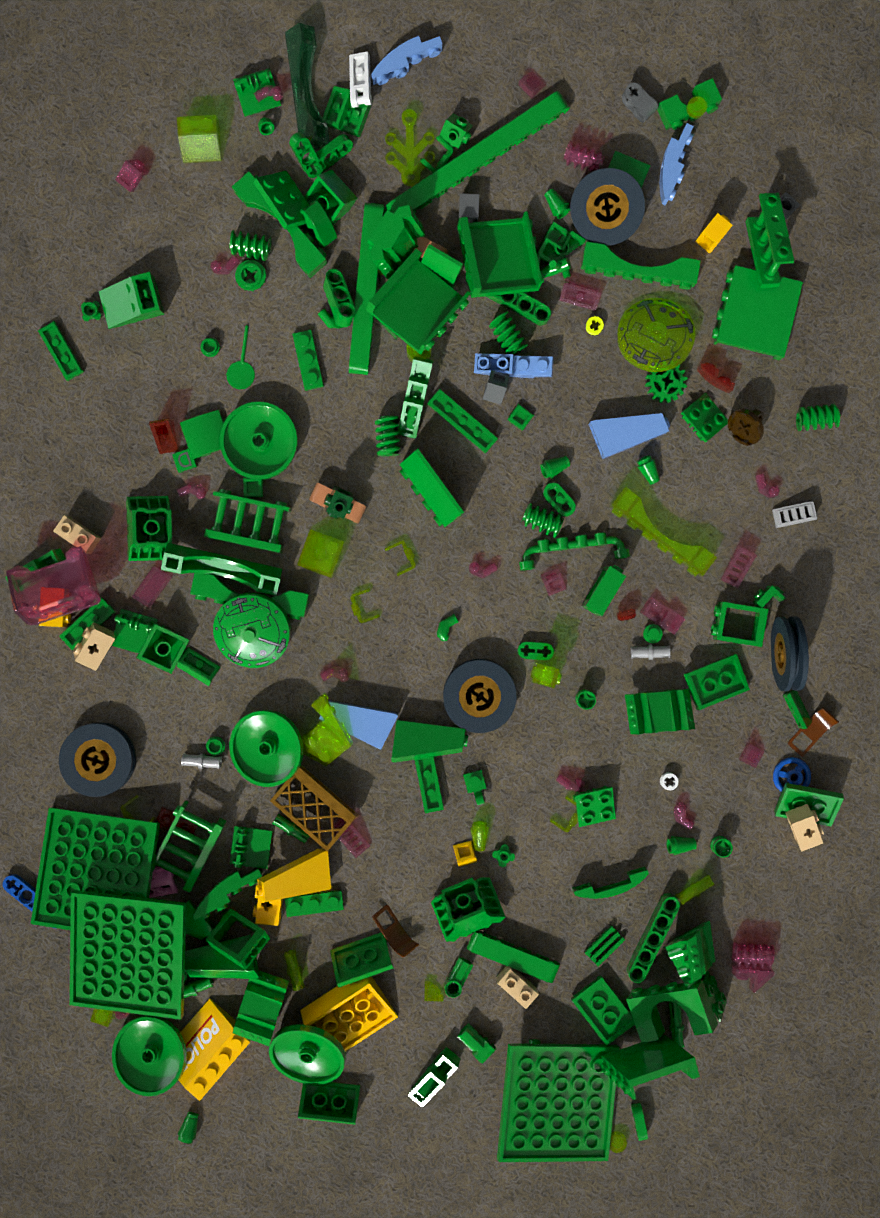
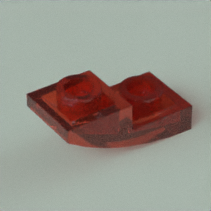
[697,362,735,393]
[155,807,198,842]

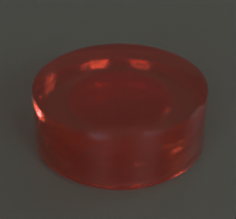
[616,609,636,621]

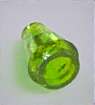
[470,821,489,851]

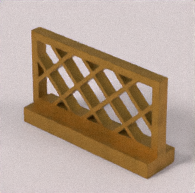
[270,765,359,851]

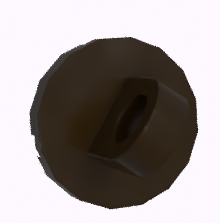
[728,409,764,446]

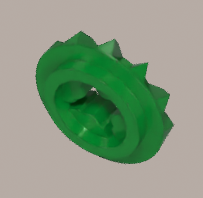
[235,260,266,292]

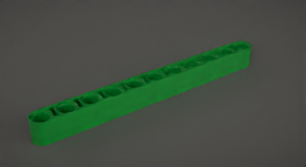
[385,91,570,213]

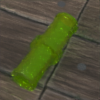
[676,875,715,905]
[284,950,305,991]

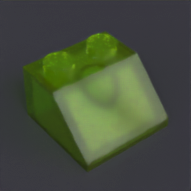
[177,115,222,163]
[297,529,346,578]

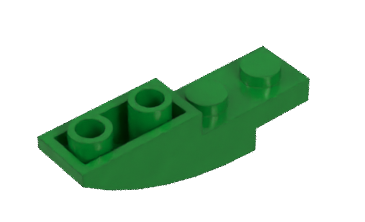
[193,868,262,921]

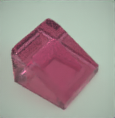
[519,71,546,99]
[540,568,566,596]
[738,743,765,768]

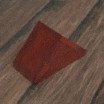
[149,418,178,454]

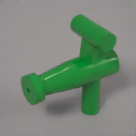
[540,257,571,279]

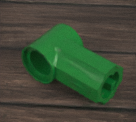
[444,957,473,998]
[458,1024,497,1064]

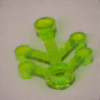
[385,109,435,187]

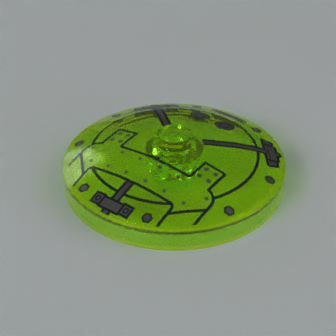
[617,298,695,372]

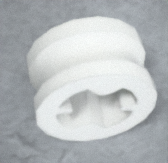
[660,772,678,791]

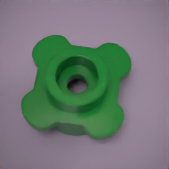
[81,301,102,322]
[492,844,515,867]

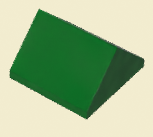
[136,623,189,674]

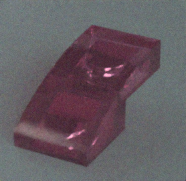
[640,597,685,635]

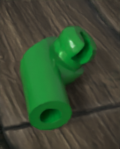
[437,614,458,641]

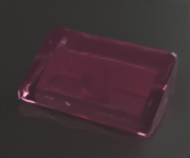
[559,279,602,311]
[132,566,172,608]

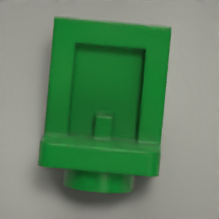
[752,586,786,608]

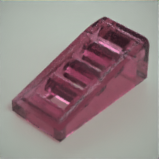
[721,544,757,588]
[334,818,370,858]

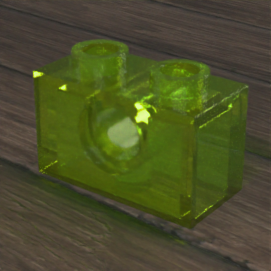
[529,662,562,688]

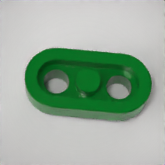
[543,483,576,517]

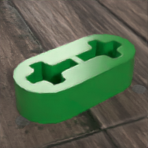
[517,642,554,660]
[631,1103,648,1141]

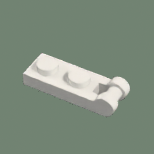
[349,52,372,108]

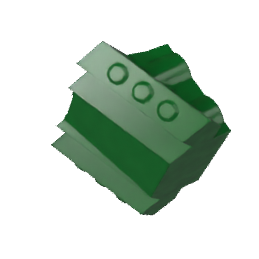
[368,205,425,280]
[126,496,172,561]
[625,689,695,735]
[431,877,506,942]
[665,921,715,983]
[232,971,289,1046]

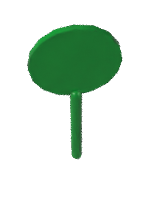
[226,325,255,390]

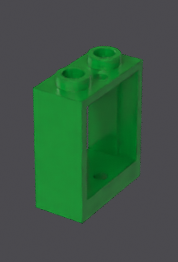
[581,565,626,616]
[711,602,768,647]
[206,909,270,970]

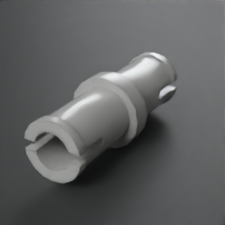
[631,644,670,660]
[181,753,222,769]

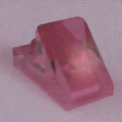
[731,964,774,993]

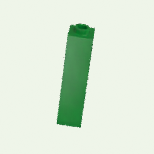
[391,720,468,762]
[185,935,259,979]

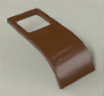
[788,707,839,757]
[372,905,419,958]

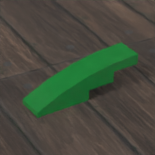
[398,356,433,439]

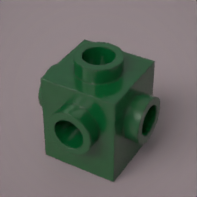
[324,486,354,519]

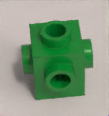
[439,113,473,149]

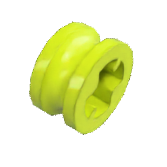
[586,316,604,335]

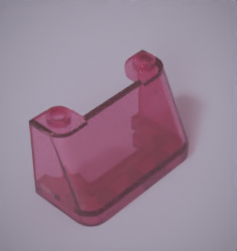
[6,546,101,625]

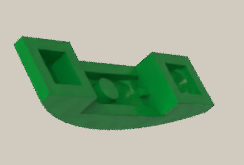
[572,867,649,899]

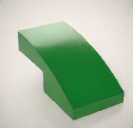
[302,201,337,247]

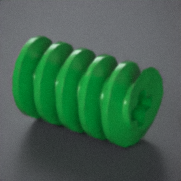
[229,229,272,261]
[489,312,528,355]
[796,404,840,432]
[375,415,401,457]
[521,502,564,538]

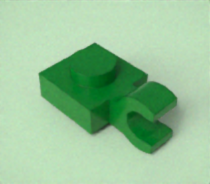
[463,770,486,805]

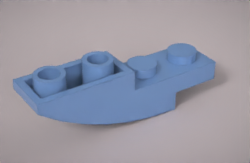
[371,36,442,85]
[659,123,694,205]
[474,353,554,378]

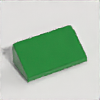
[177,647,221,686]
[783,690,812,729]

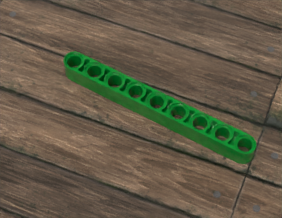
[349,202,385,375]

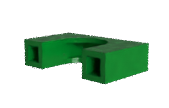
[626,980,718,1043]

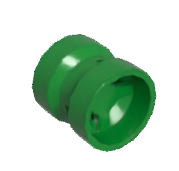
[575,689,596,710]
[710,835,733,858]

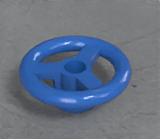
[773,757,811,792]

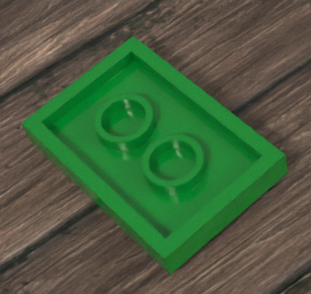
[254,171,309,230]
[684,654,750,710]
[774,783,844,827]
[330,932,394,987]
[571,975,635,1046]

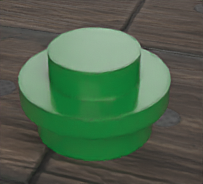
[200,338,220,357]
[643,624,663,643]
[206,736,226,756]

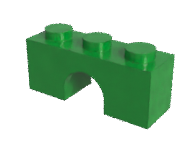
[657,78,722,130]

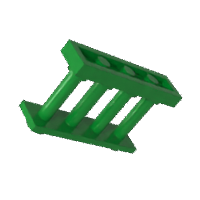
[745,193,794,288]
[204,489,291,553]
[153,800,227,892]

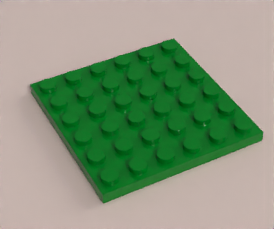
[30,807,160,930]
[69,890,186,1020]
[497,1043,620,1162]

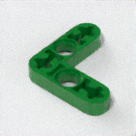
[289,132,353,178]

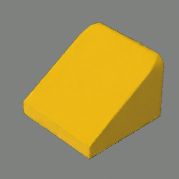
[453,841,477,867]

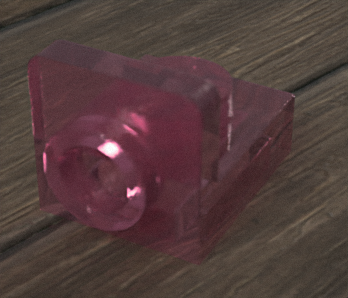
[115,159,149,192]

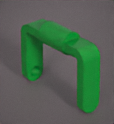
[420,135,453,173]

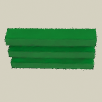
[584,925,625,966]

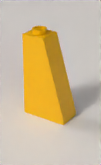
[256,848,331,902]

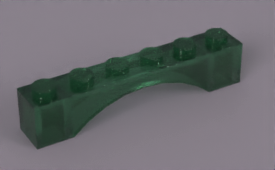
[285,23,330,150]

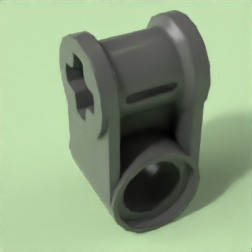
[622,83,658,123]

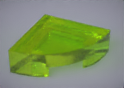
[424,981,443,1002]

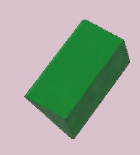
[298,1082,360,1125]

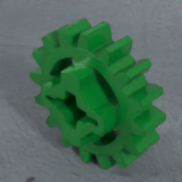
[645,361,688,403]

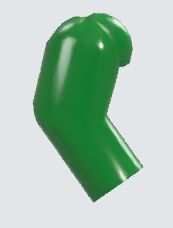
[317,308,342,329]

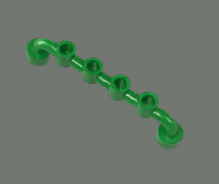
[519,533,630,571]

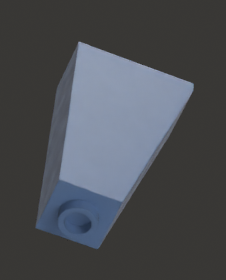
[588,413,670,459]
[318,700,399,750]

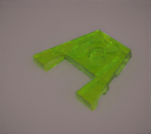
[301,692,353,766]

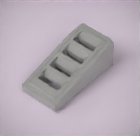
[772,501,817,528]

